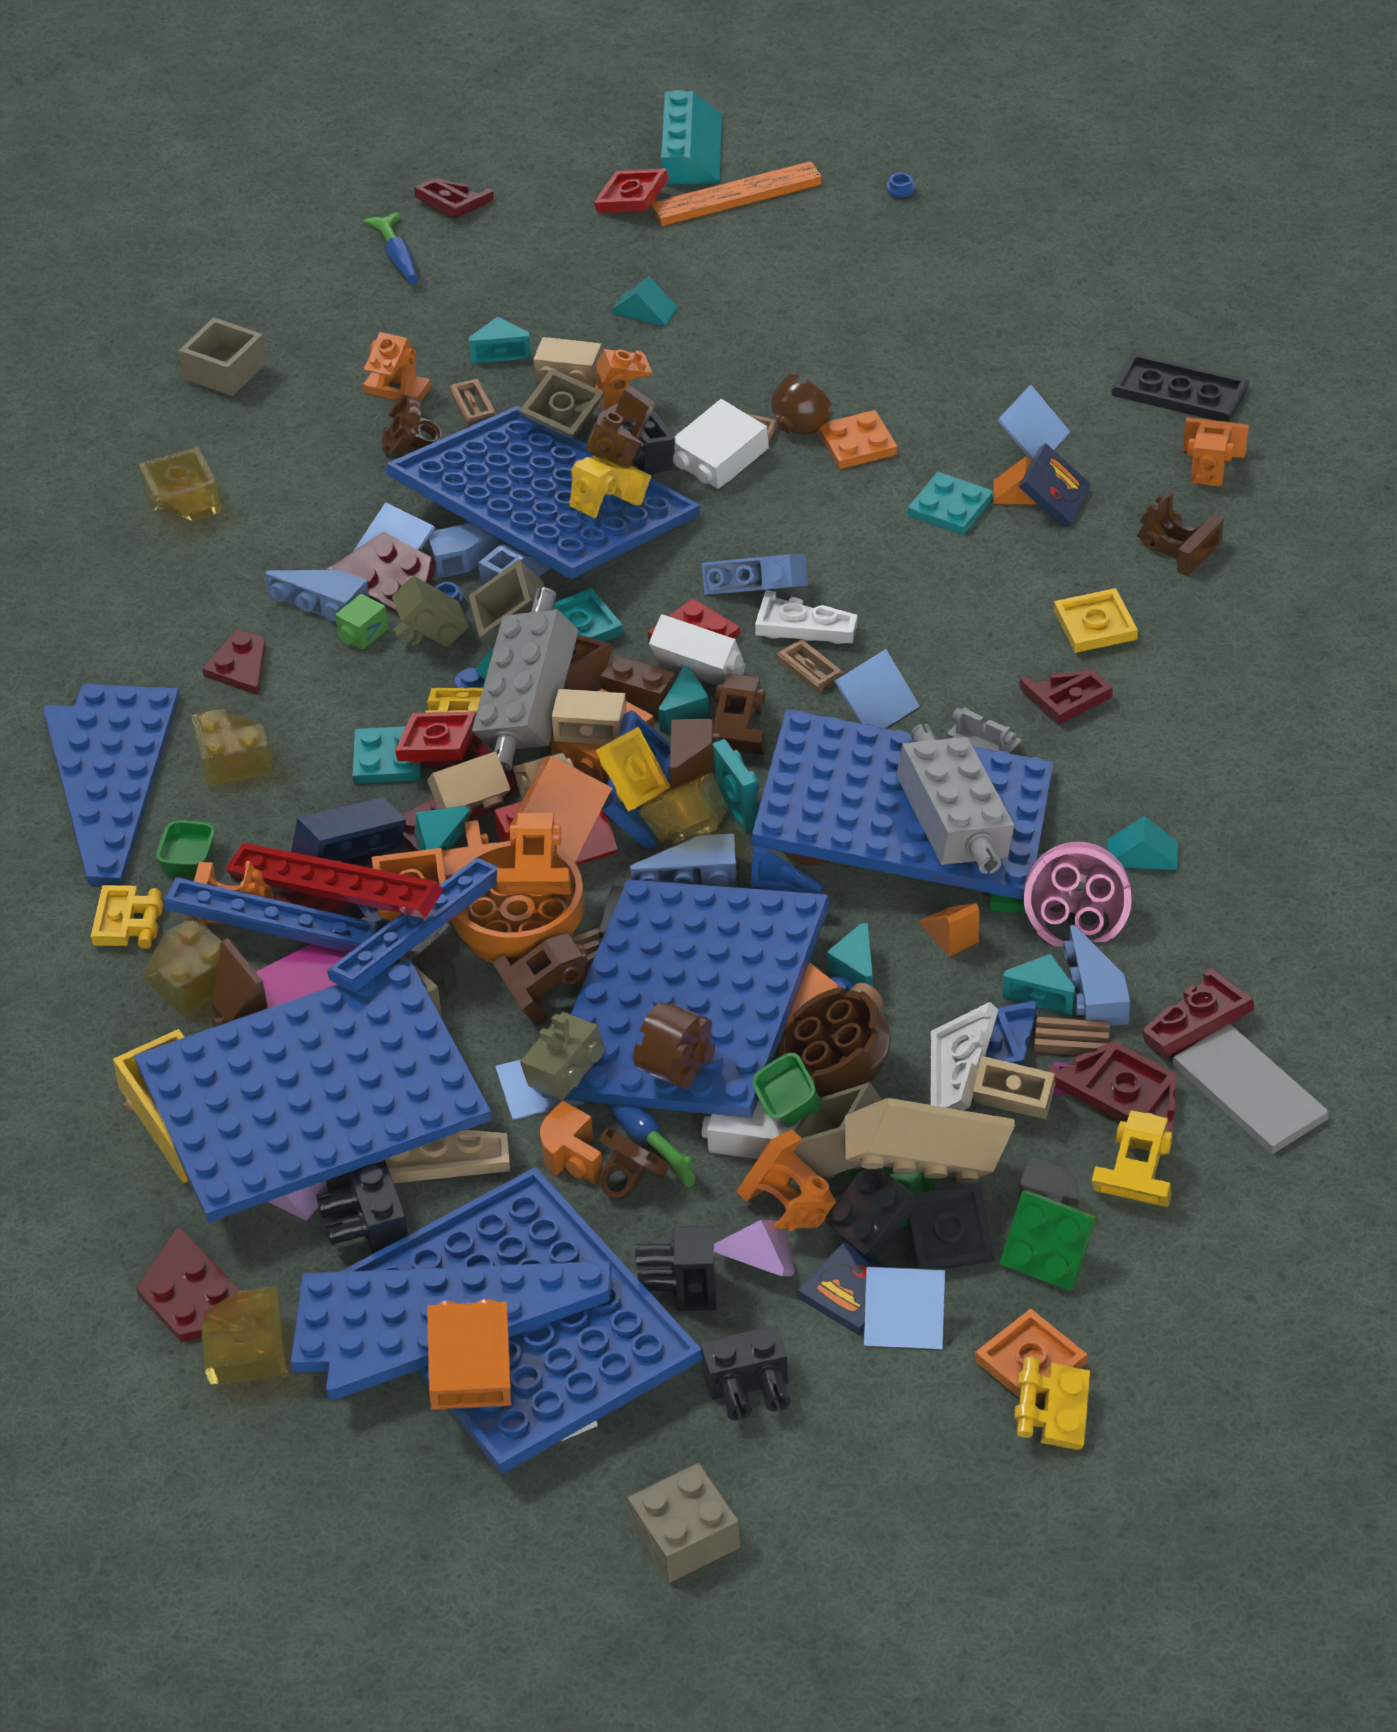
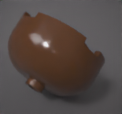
[778,988,891,1096]

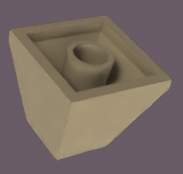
[519,368,604,439]

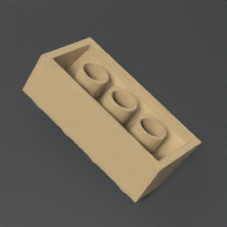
[845,1098,1015,1184]

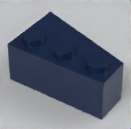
[291,797,406,865]

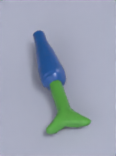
[363,213,419,284]
[607,1104,695,1188]

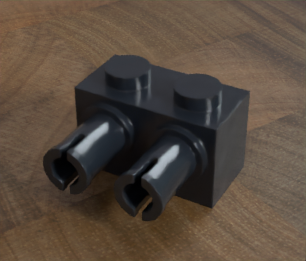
[622,410,675,475]
[316,1161,408,1253]
[635,1226,716,1311]
[700,1325,791,1421]

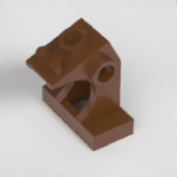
[586,386,655,468]
[1137,492,1224,577]
[713,673,767,755]
[493,932,589,1025]

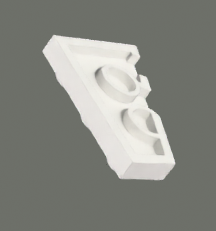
[755,590,858,644]
[931,1002,998,1111]

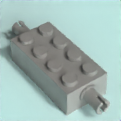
[472,587,578,772]
[896,724,1014,874]

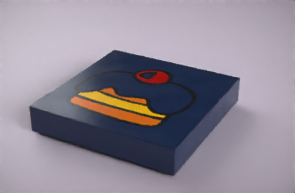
[1019,443,1091,527]
[797,1241,888,1336]

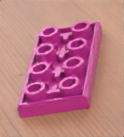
[256,917,367,1008]

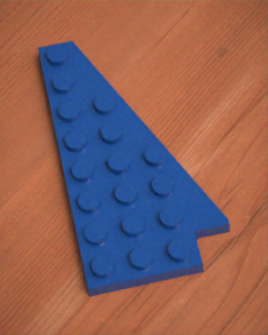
[43,684,180,886]
[291,1261,612,1400]

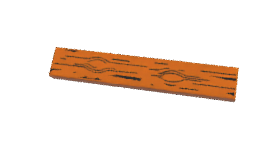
[651,161,822,226]

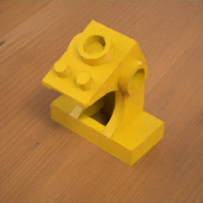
[569,455,652,518]
[1092,1110,1173,1207]

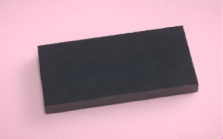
[1112,353,1249,422]

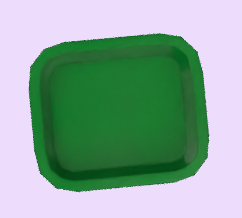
[156,820,215,878]
[752,1053,822,1128]

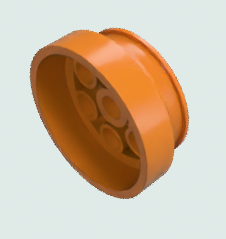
[451,841,584,964]

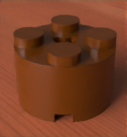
[633,1002,716,1089]

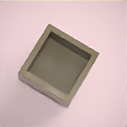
[179,317,267,396]
[469,559,544,648]
[794,1082,882,1178]
[627,1463,740,1583]

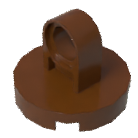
[382,396,442,458]
[599,1127,671,1199]

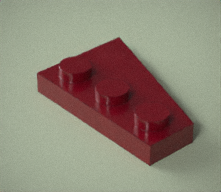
[1142,967,1255,1058]

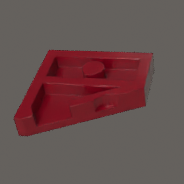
[414,178,494,218]

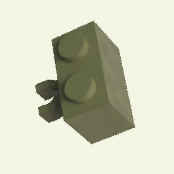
[392,575,469,647]
[520,1012,605,1100]

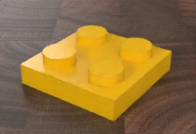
[1054,588,1138,653]
[595,727,671,812]

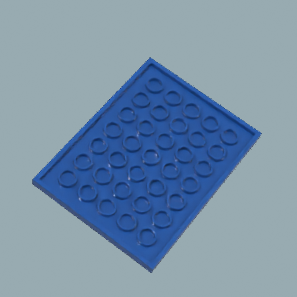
[386,406,701,579]
[751,709,1053,900]
[542,879,830,1118]
[134,959,492,1223]
[341,1167,703,1474]

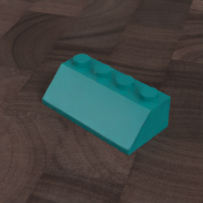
[661,90,722,185]

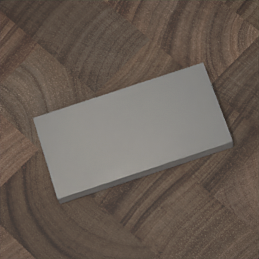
[1173,1024,1329,1154]

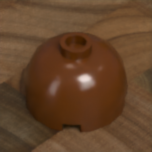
[771,374,833,435]

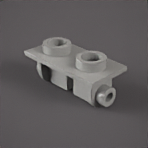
[947,707,1022,754]

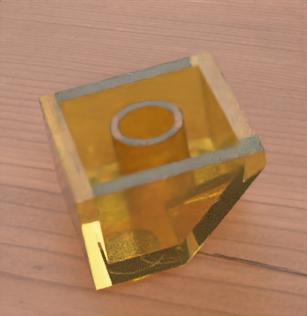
[139,447,222,521]
[191,708,274,787]
[639,772,729,843]
[141,916,222,1017]
[202,1286,288,1386]

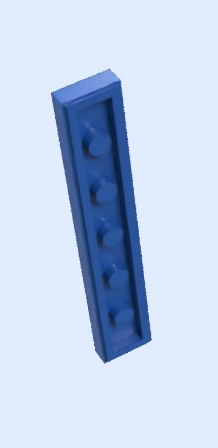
[327,857,499,993]
[164,877,379,952]

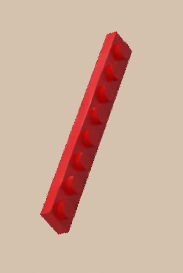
[225,842,444,919]

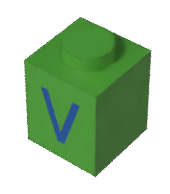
[335,594,388,650]

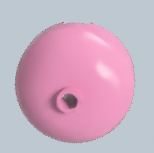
[1024,842,1131,946]

